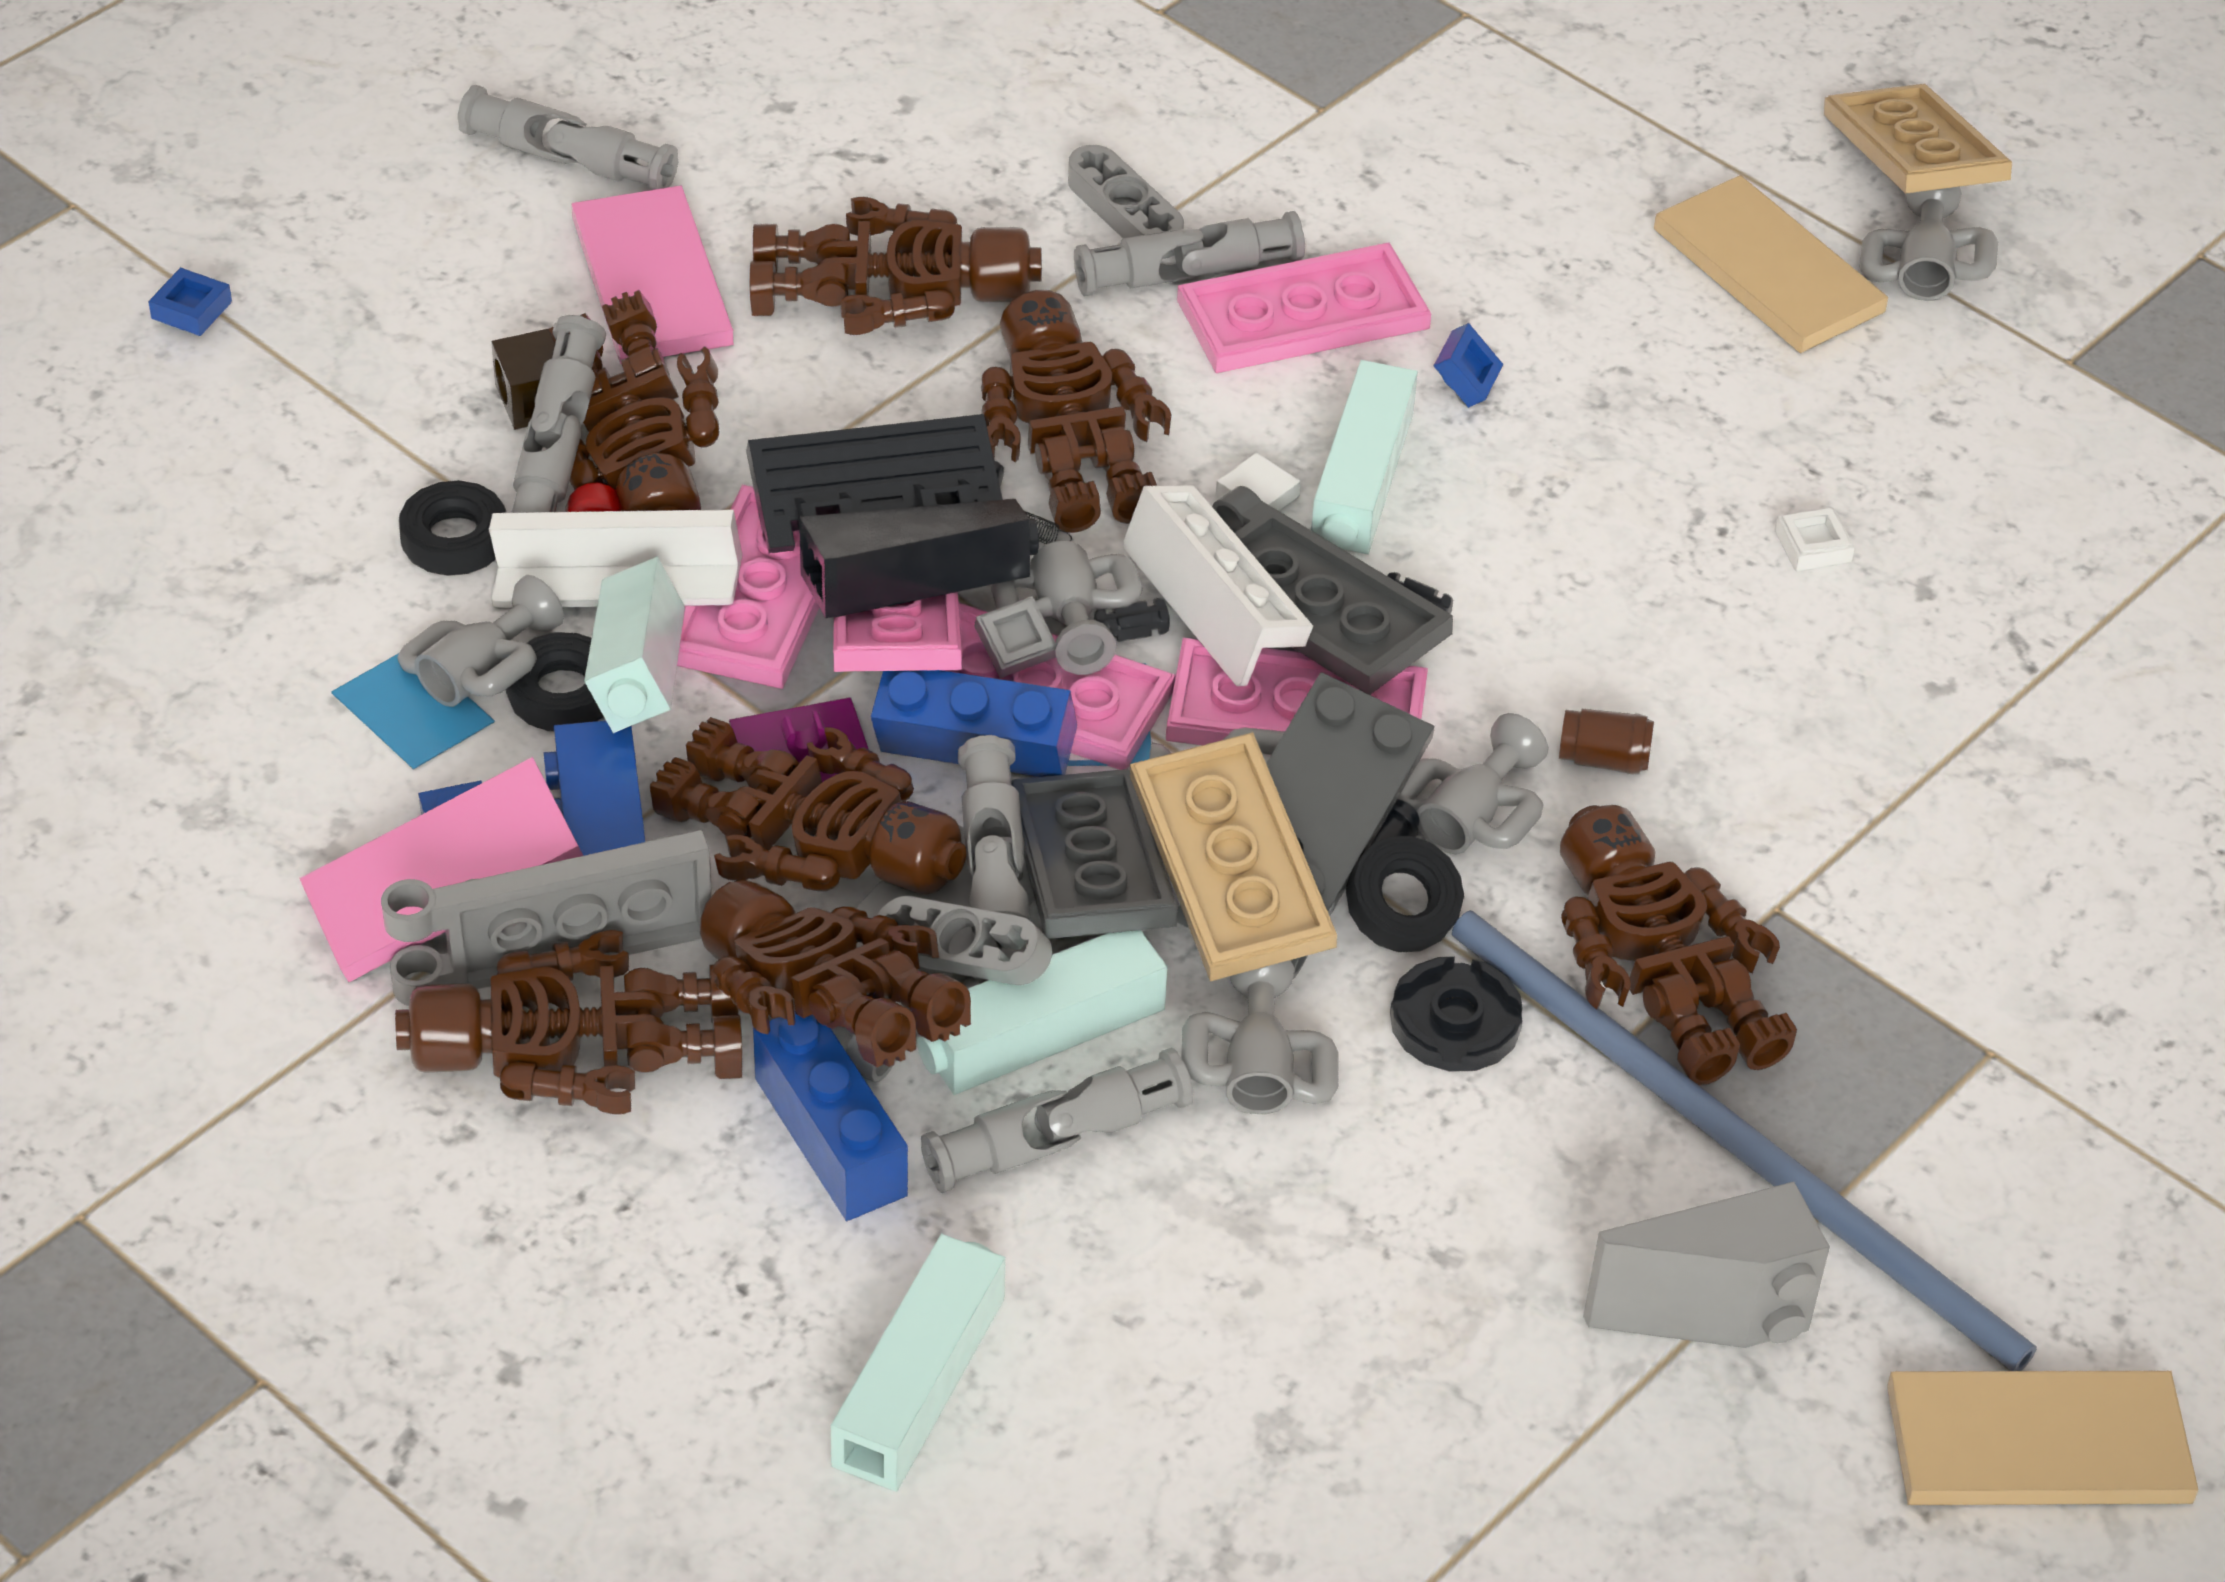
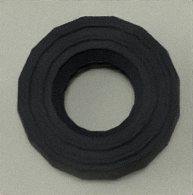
[399,480,506,576]
[506,632,604,731]
[1346,836,1464,952]

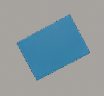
[331,653,495,769]

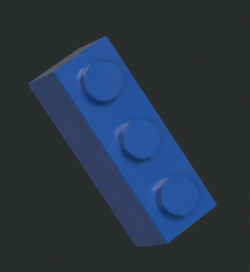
[871,670,1077,777]
[543,721,645,856]
[753,1011,908,1222]

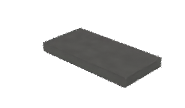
[1011,769,1177,939]

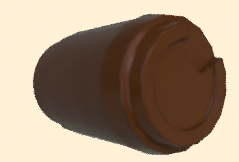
[1559,708,1654,774]

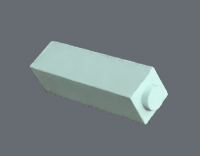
[1311,360,1418,555]
[584,557,685,733]
[917,930,1168,1095]
[831,1233,1006,1492]

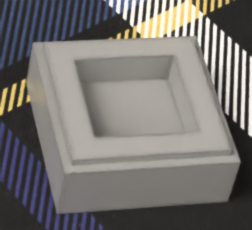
[974,596,1056,678]

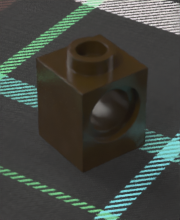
[491,329,555,430]

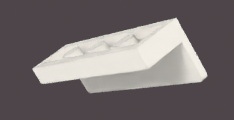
[1123,485,1313,686]
[489,510,742,608]

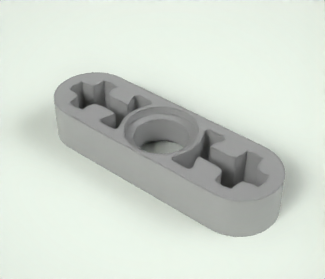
[1068,145,1184,259]
[877,896,1052,985]

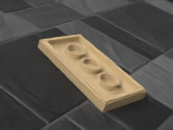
[1824,84,2012,194]
[1654,175,1888,353]
[1130,732,1337,982]
[1887,1371,2199,1505]

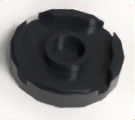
[1390,957,1523,1072]

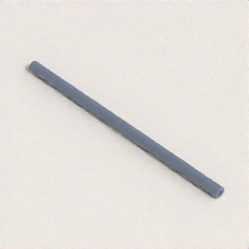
[1452,910,2037,1371]

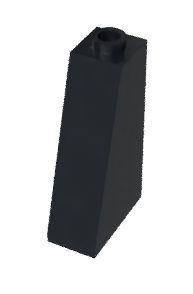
[799,499,1039,618]

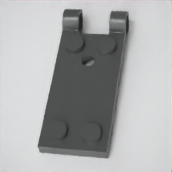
[1212,486,1453,695]
[1177,672,1435,979]

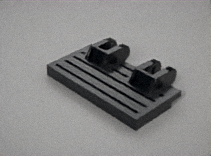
[746,414,1003,554]

